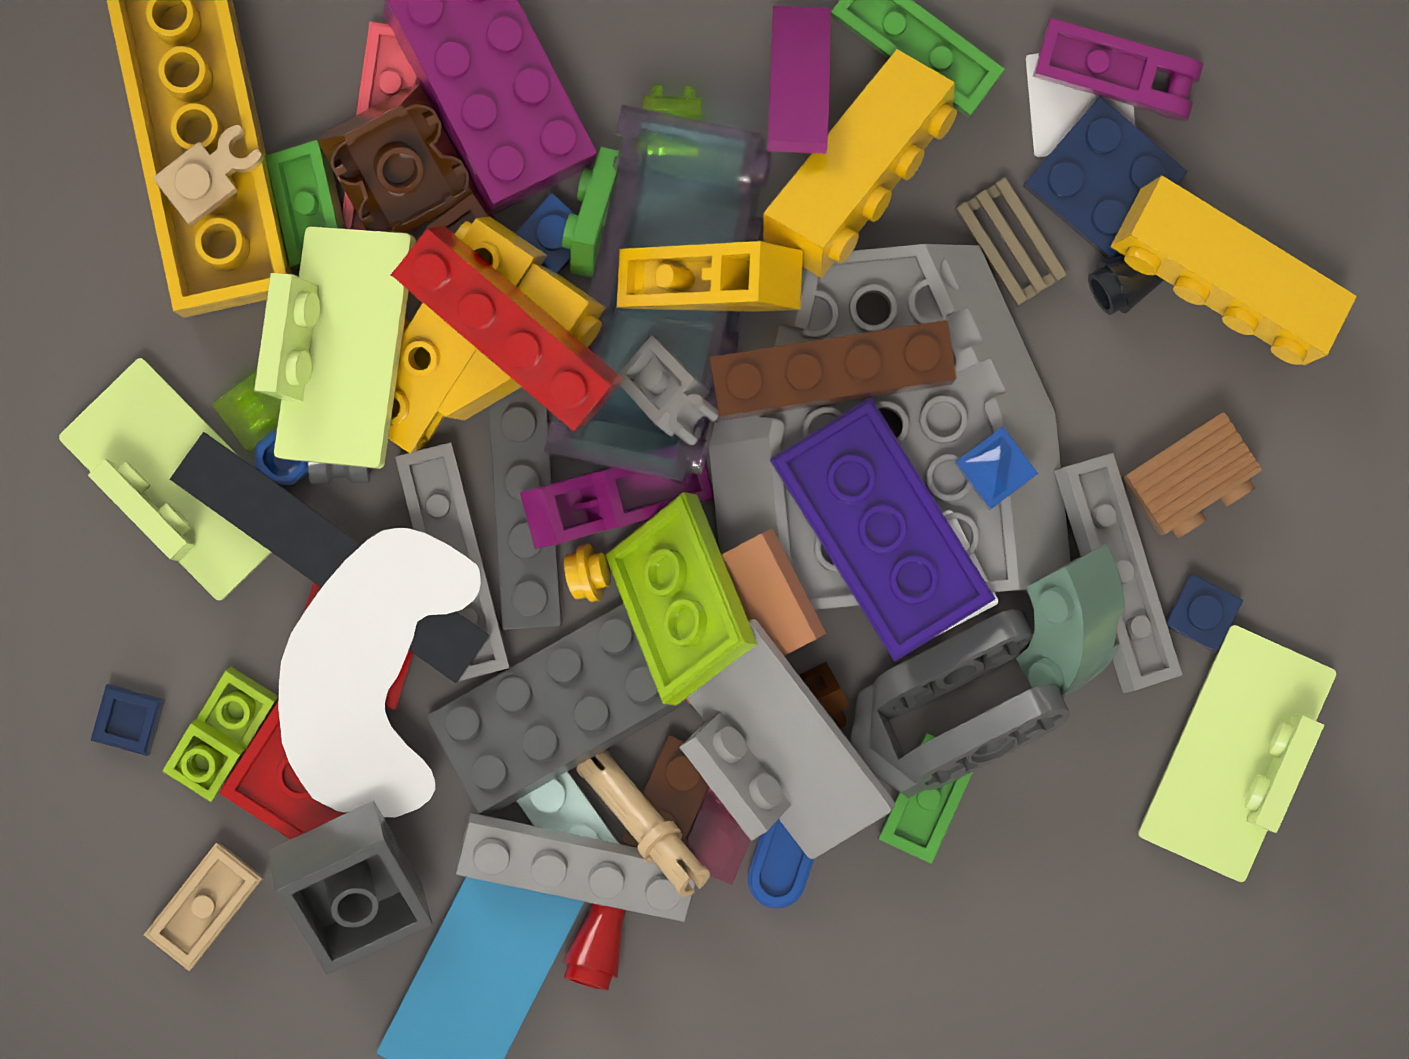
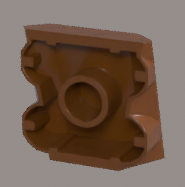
[317,85,478,233]

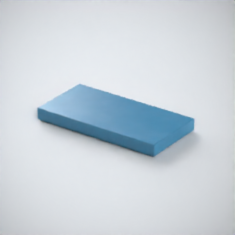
[376,877,585,1059]

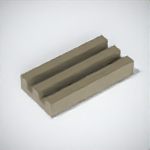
[955,177,1067,307]

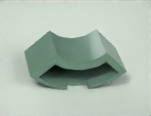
[1016,543,1125,698]

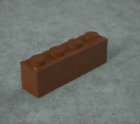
[710,320,957,421]

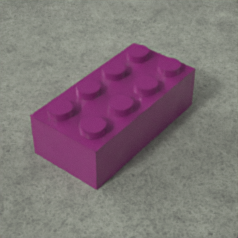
[383,0,597,215]

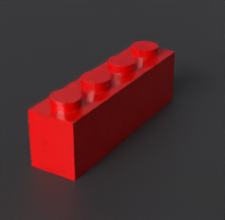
[391,225,624,431]

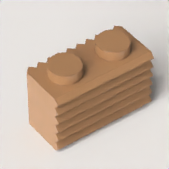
[1121,412,1262,539]

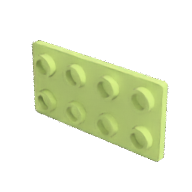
[254,227,415,469]
[59,358,272,601]
[1138,625,1336,882]

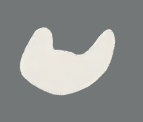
[278,528,481,818]

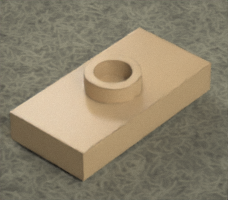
[144,842,264,971]

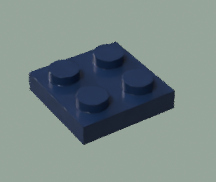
[1023,96,1188,259]

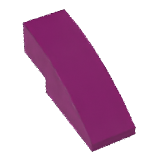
[768,6,831,154]
[520,443,714,548]

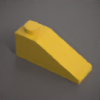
[617,241,803,312]
[437,263,606,420]

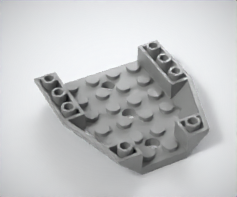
[709,244,1071,610]

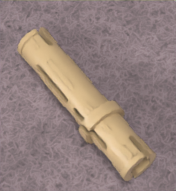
[577,749,710,897]

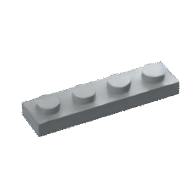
[395,442,510,683]
[1054,453,1182,693]
[456,813,695,922]

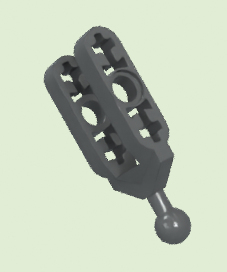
[850,610,1070,798]

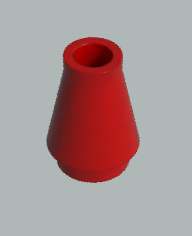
[562,903,626,991]

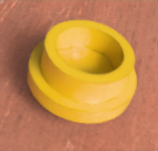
[564,544,611,602]

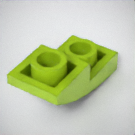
[162,666,279,802]

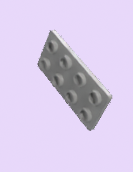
[680,619,895,859]

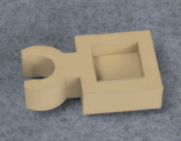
[152,125,264,227]

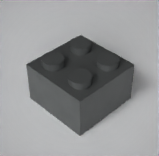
[267,801,433,975]

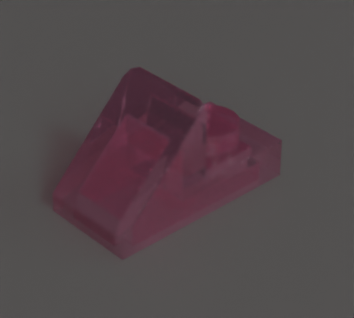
[685,786,751,885]

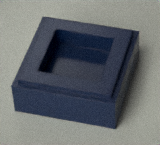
[90,684,165,756]

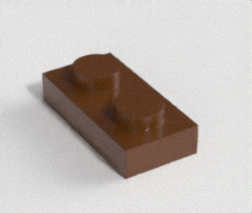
[621,735,709,848]

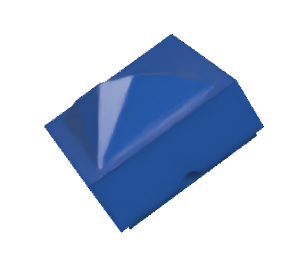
[954,426,1038,510]

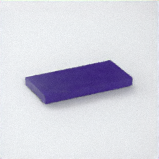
[769,397,996,662]

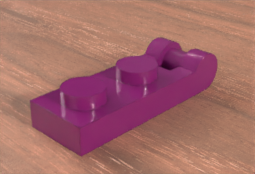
[1032,18,1204,121]

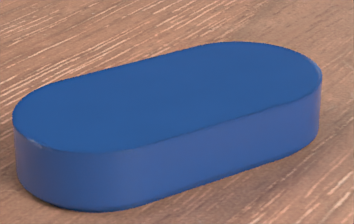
[748,819,814,908]

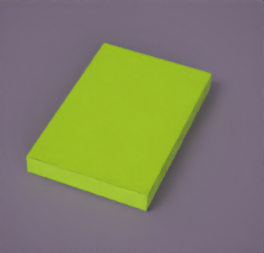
[605,492,757,705]

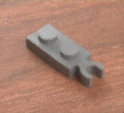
[618,335,719,445]

